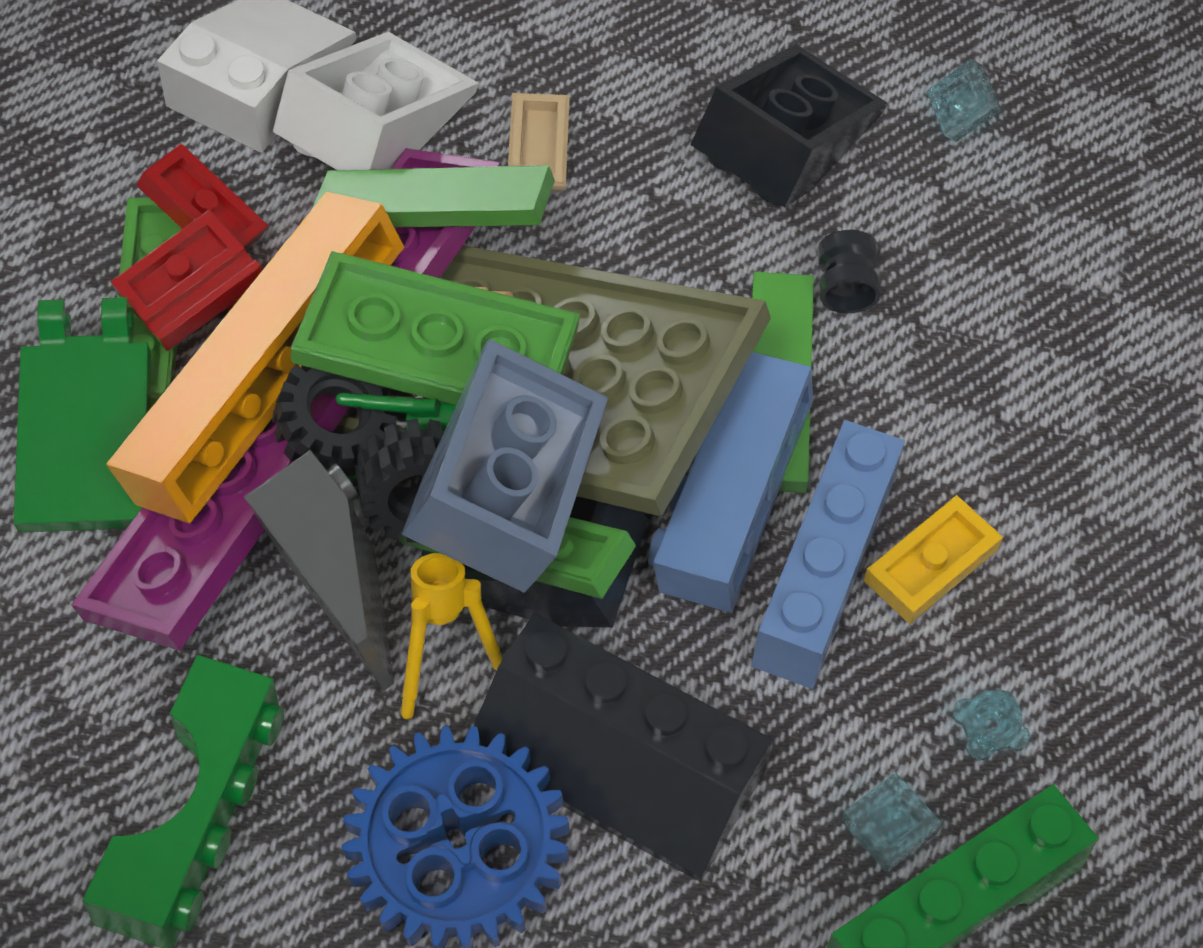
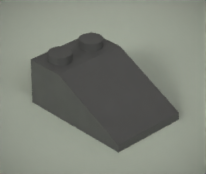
[244,450,394,691]

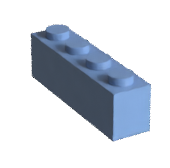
[648,352,813,613]
[751,419,905,689]

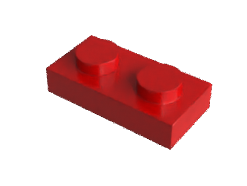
[136,143,269,250]

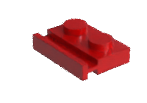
[110,209,263,351]

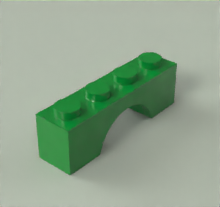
[82,655,284,948]
[827,784,1099,948]

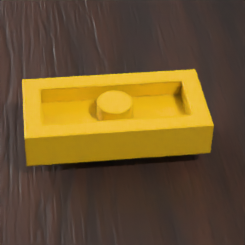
[864,495,1003,624]

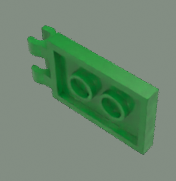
[14,297,151,533]

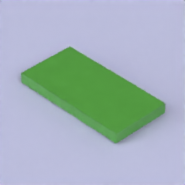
[291,251,580,405]

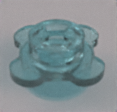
[952,690,1030,760]

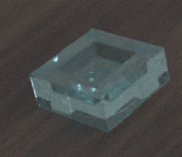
[927,58,1002,142]
[841,772,942,873]

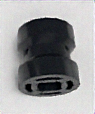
[818,230,881,314]

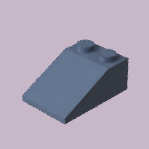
[401,339,608,593]

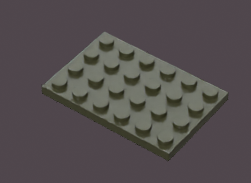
[332,245,771,516]

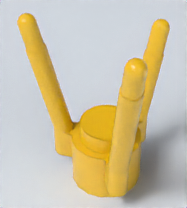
[401,553,503,720]

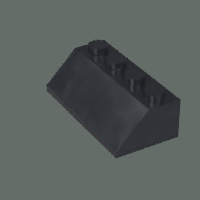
[474,612,773,882]

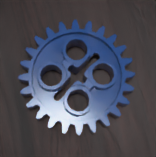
[342,726,570,948]

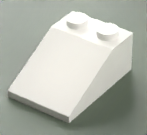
[157,0,356,153]
[273,32,479,170]

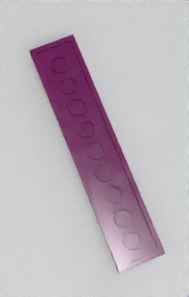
[71,148,502,651]

